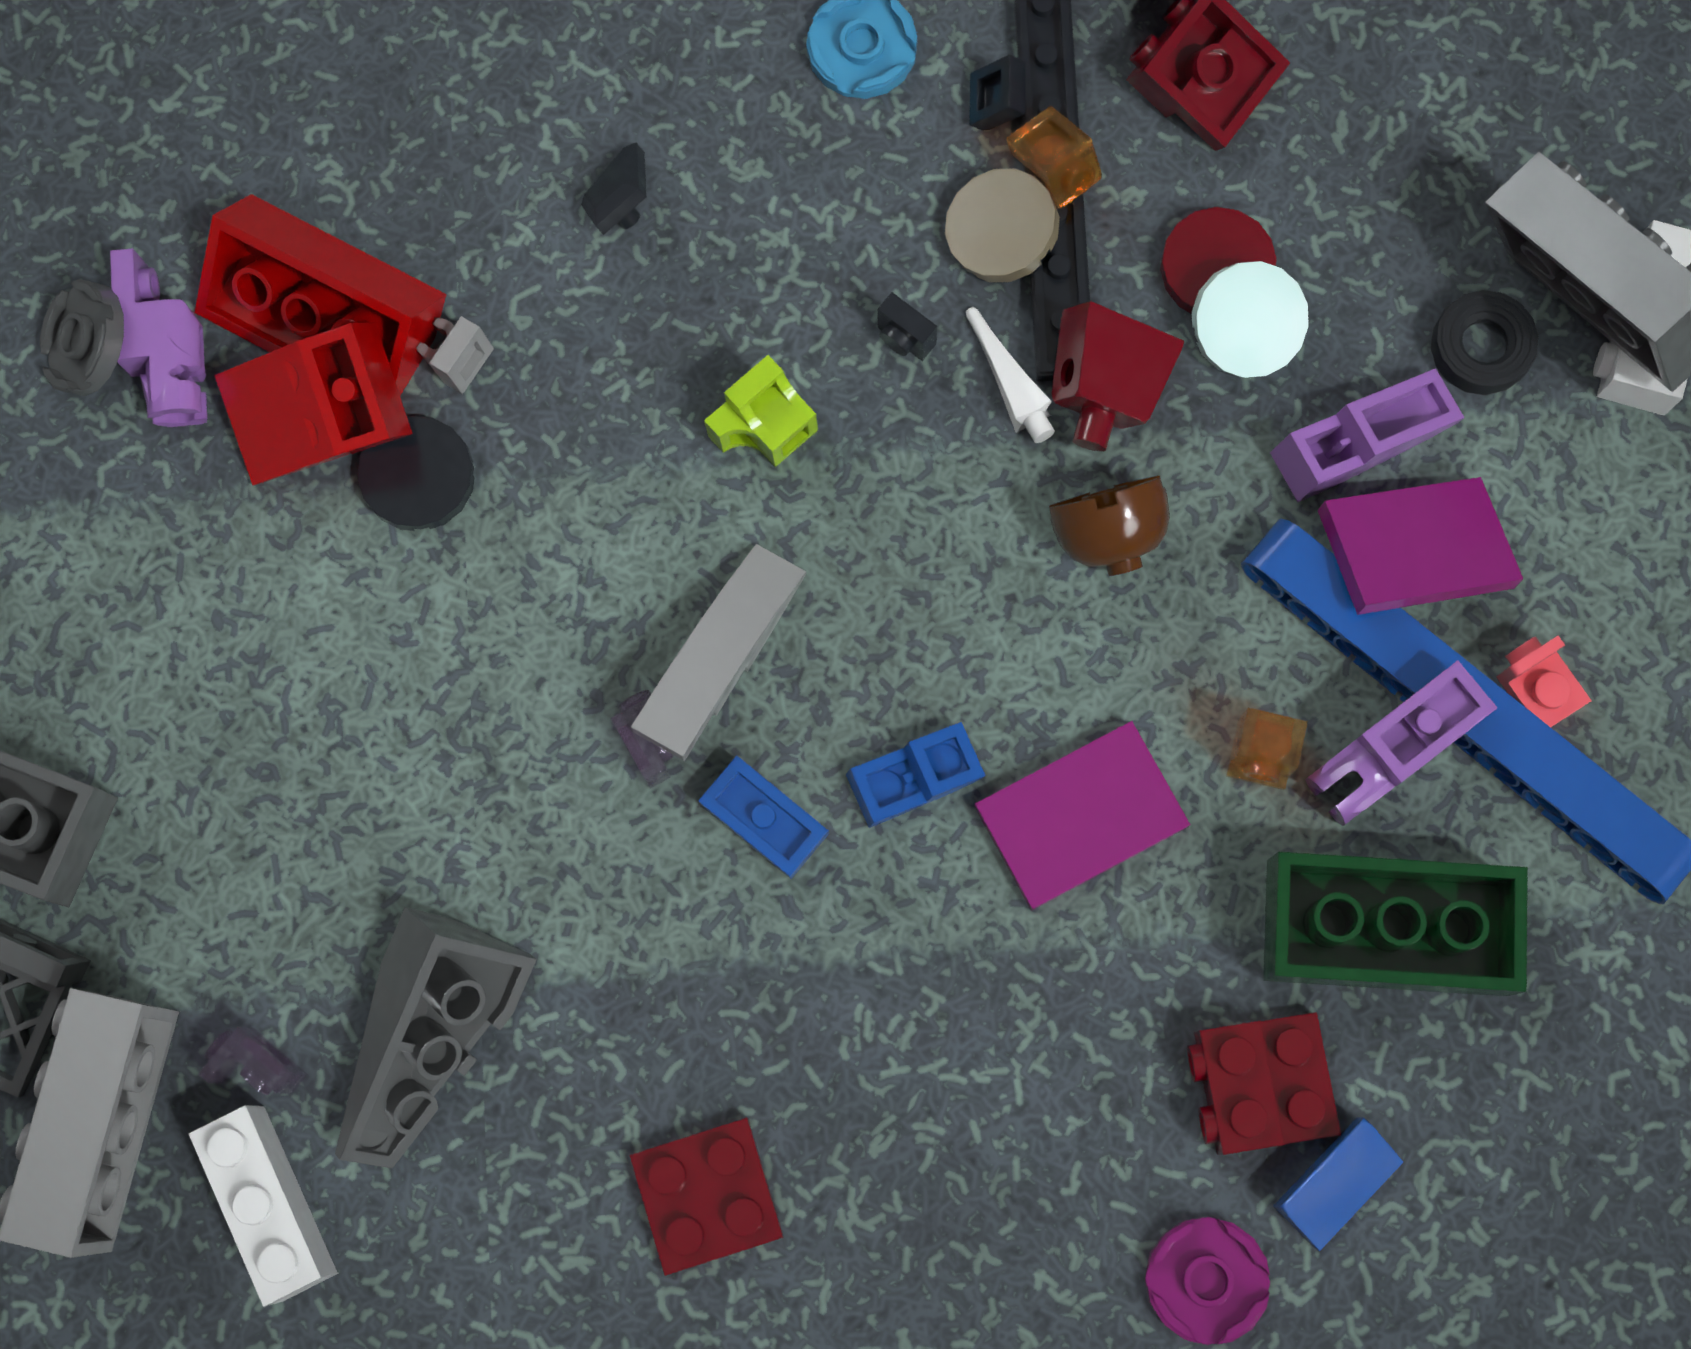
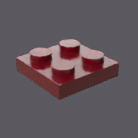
[630,1118,784,1276]

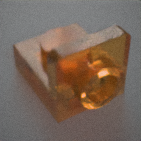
[1006,106,1102,209]

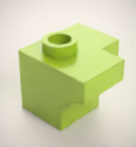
[704,355,818,467]

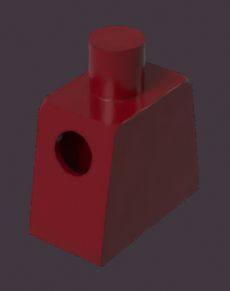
[1051,301,1184,452]

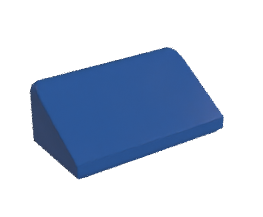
[1273,1117,1403,1251]

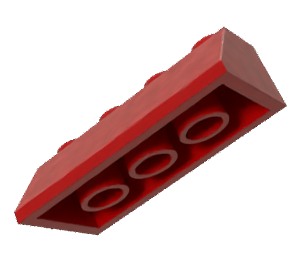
[194,194,447,396]

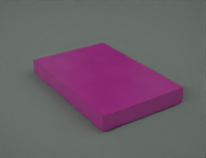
[1318,477,1523,615]
[974,721,1190,911]

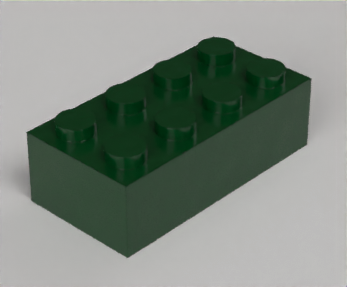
[1263,852,1528,996]

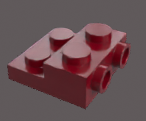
[1126,0,1290,151]
[1187,1012,1341,1155]

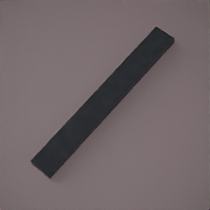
[1014,0,1090,381]

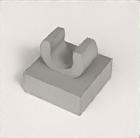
[417,316,494,395]

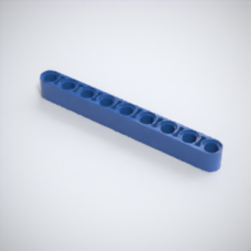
[1241,519,1691,904]

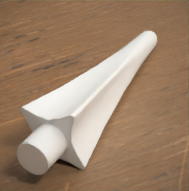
[966,307,1055,443]

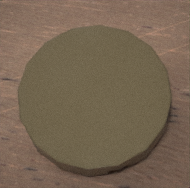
[945,168,1060,282]

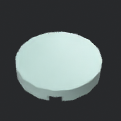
[1192,261,1309,378]

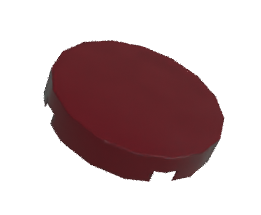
[1160,207,1277,314]

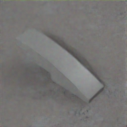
[631,544,806,762]

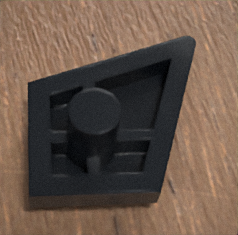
[581,143,647,235]

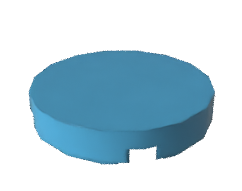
[806,0,917,99]

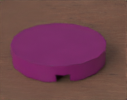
[1145,1217,1270,1345]

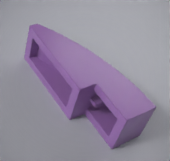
[1270,368,1464,502]

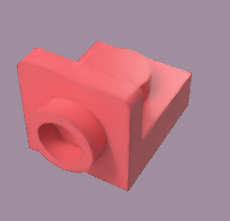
[1497,635,1592,727]

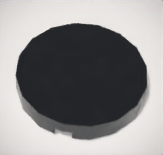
[357,416,475,531]

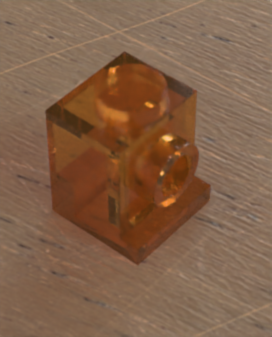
[1226,708,1308,790]

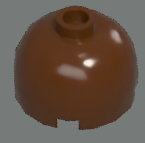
[1049,476,1170,576]

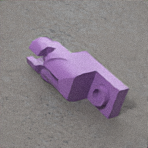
[110,248,207,427]
[1305,660,1497,826]

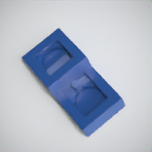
[846,722,985,828]

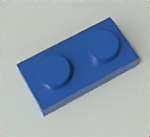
[698,755,829,879]

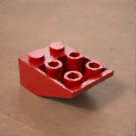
[214,322,413,486]

